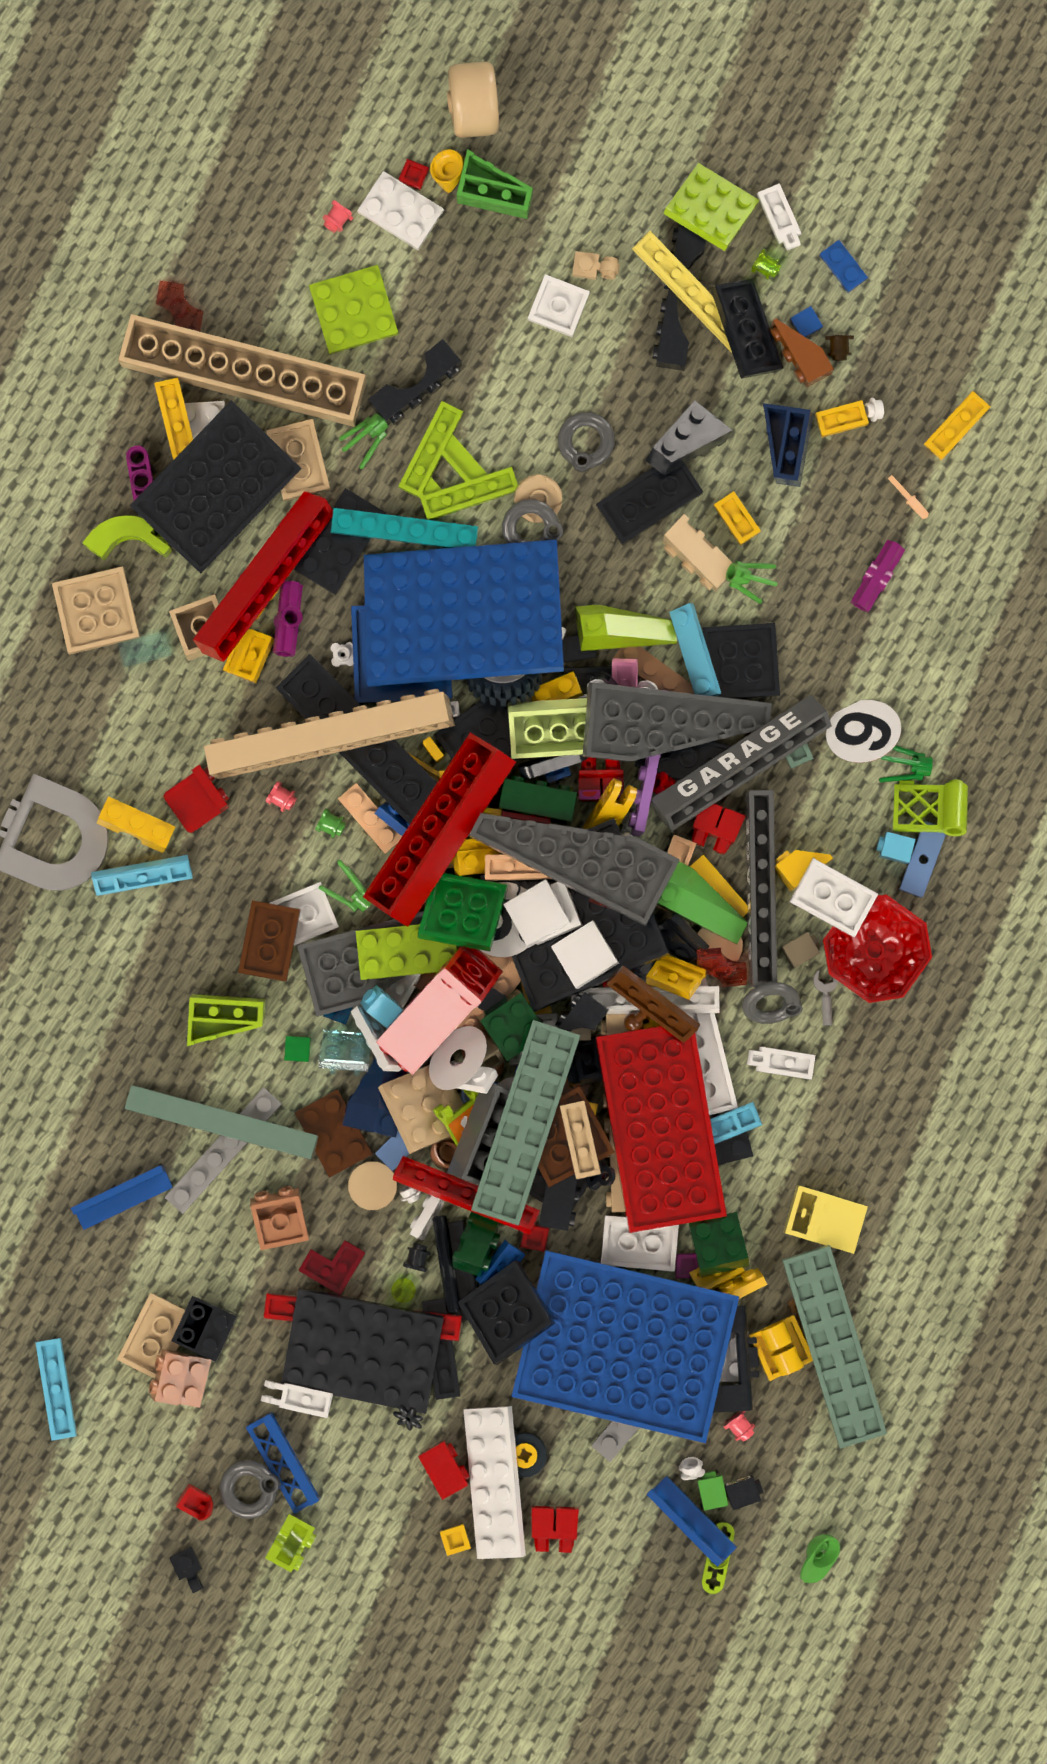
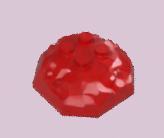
[823,894,932,1003]

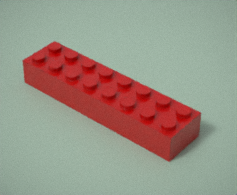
[363,733,516,927]

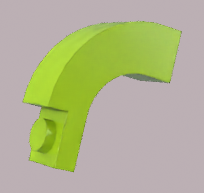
[83,516,172,561]

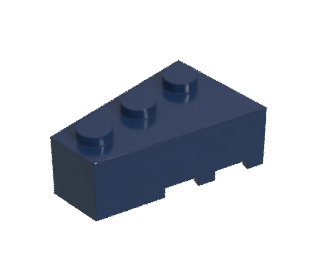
[763,403,813,487]

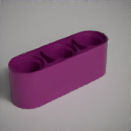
[126,446,154,501]

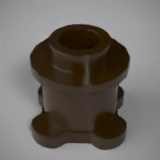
[825,335,854,361]

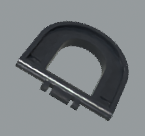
[713,1305,759,1413]

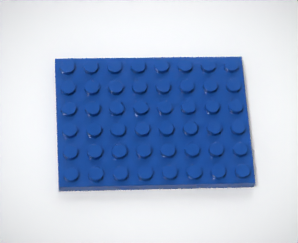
[364,540,564,686]
[512,1251,739,1443]

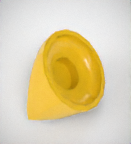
[430,149,464,193]

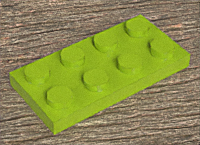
[355,924,457,980]

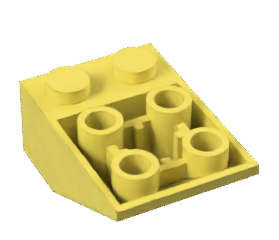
[783,1185,868,1254]

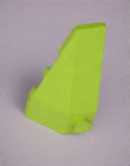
[574,605,677,651]

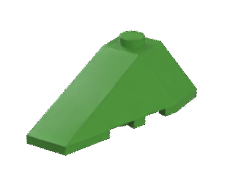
[657,862,748,944]

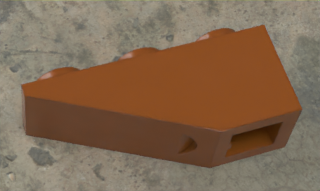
[770,319,834,387]

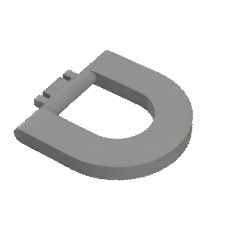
[0,774,109,891]

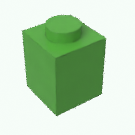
[697,1471,728,1511]

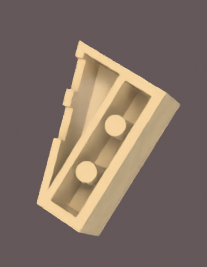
[663,514,732,592]

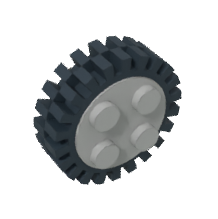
[466,673,542,706]

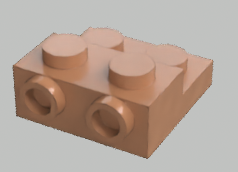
[250,1186,309,1250]
[149,1349,211,1408]

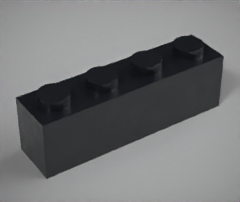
[539,1174,580,1231]

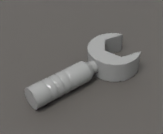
[813,970,838,1026]

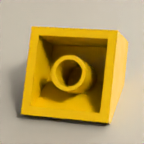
[775,850,833,892]

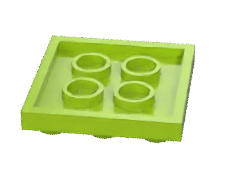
[663,163,760,251]
[309,265,399,355]

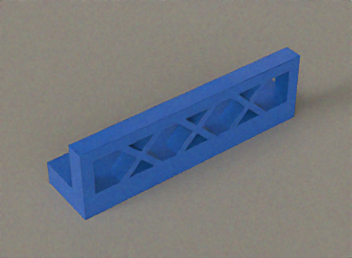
[71,1165,174,1230]
[246,1412,320,1514]
[646,1476,737,1567]

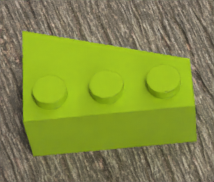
[187,994,266,1046]

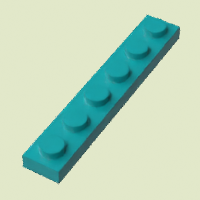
[330,508,478,548]

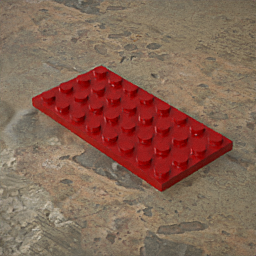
[595,1026,727,1233]

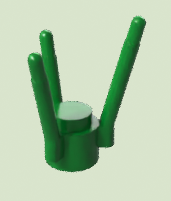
[879,745,933,783]

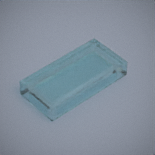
[118,632,172,668]

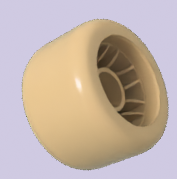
[447,62,499,138]

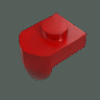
[176,1484,213,1521]

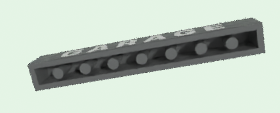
[651,695,832,832]
[745,790,777,988]

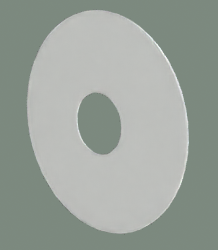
[429,1026,487,1090]

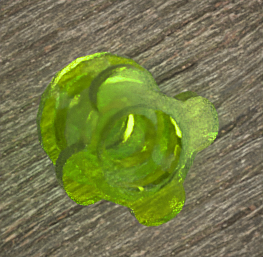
[751,248,782,280]

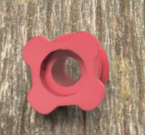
[322,200,353,233]
[266,781,297,812]
[723,1411,755,1442]

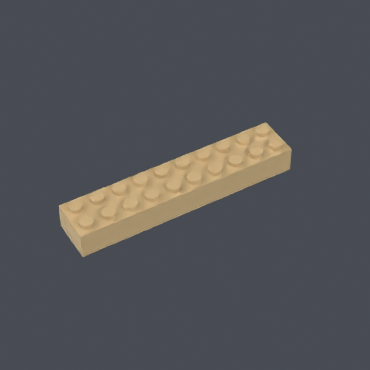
[118,314,367,427]
[204,689,455,779]

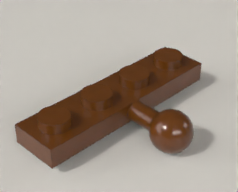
[606,966,700,1043]

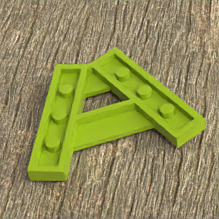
[398,401,518,520]

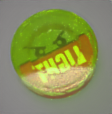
[391,1278,416,1303]

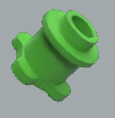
[315,808,346,839]

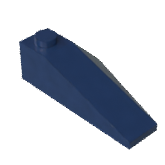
[342,1057,407,1138]

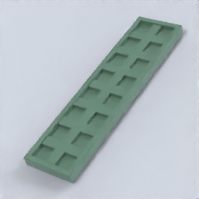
[471,1020,580,1226]
[782,1245,887,1449]

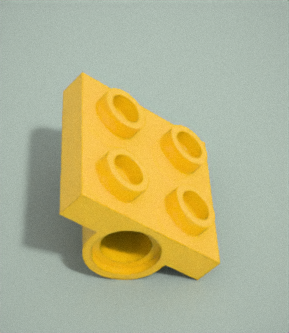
[748,1315,812,1381]

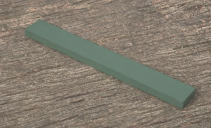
[124,1085,319,1160]

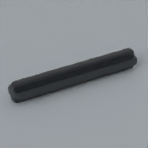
[432,1215,461,1313]

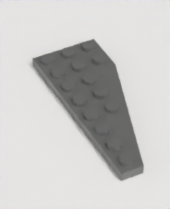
[582,682,772,762]
[469,813,680,926]
[297,911,424,1017]

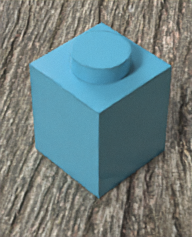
[876,832,915,864]
[360,985,403,1028]

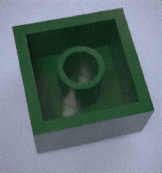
[477,989,540,1061]
[689,1212,749,1278]

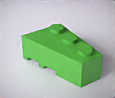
[457,149,533,219]

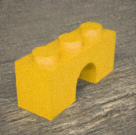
[96,796,176,853]

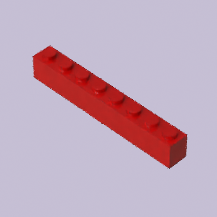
[193,491,333,662]

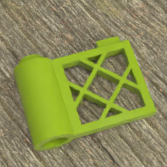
[893,779,968,836]

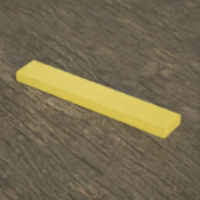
[632,231,732,353]

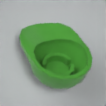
[800,1534,840,1583]

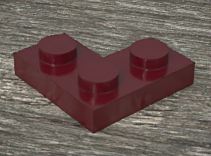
[298,1240,366,1296]

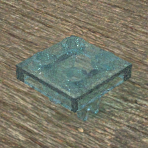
[319,1030,371,1076]

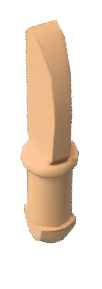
[888,475,929,519]

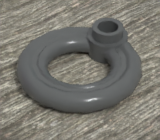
[558,412,615,472]
[502,499,563,543]
[742,982,803,1024]
[220,1460,281,1519]

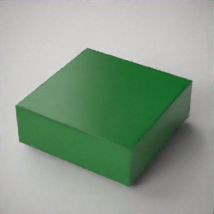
[284,1036,311,1062]

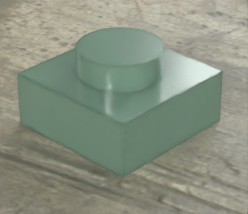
[785,743,814,769]

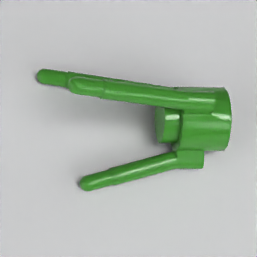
[339,413,389,469]
[726,561,777,604]
[319,860,372,912]

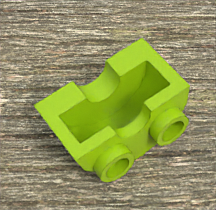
[265,1514,317,1572]

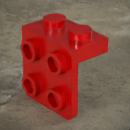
[163,765,229,833]

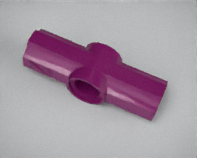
[850,539,905,613]
[273,581,303,657]

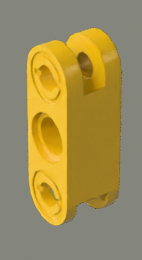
[582,778,637,829]

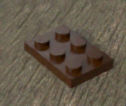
[238,900,301,982]
[295,1089,372,1178]

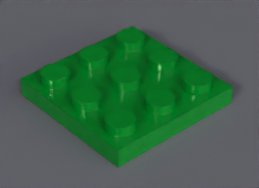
[418,873,508,952]

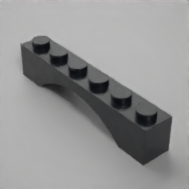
[652,224,706,371]

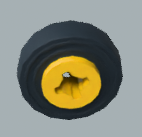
[515,1432,547,1478]

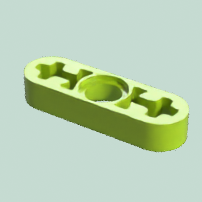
[701,1521,735,1594]

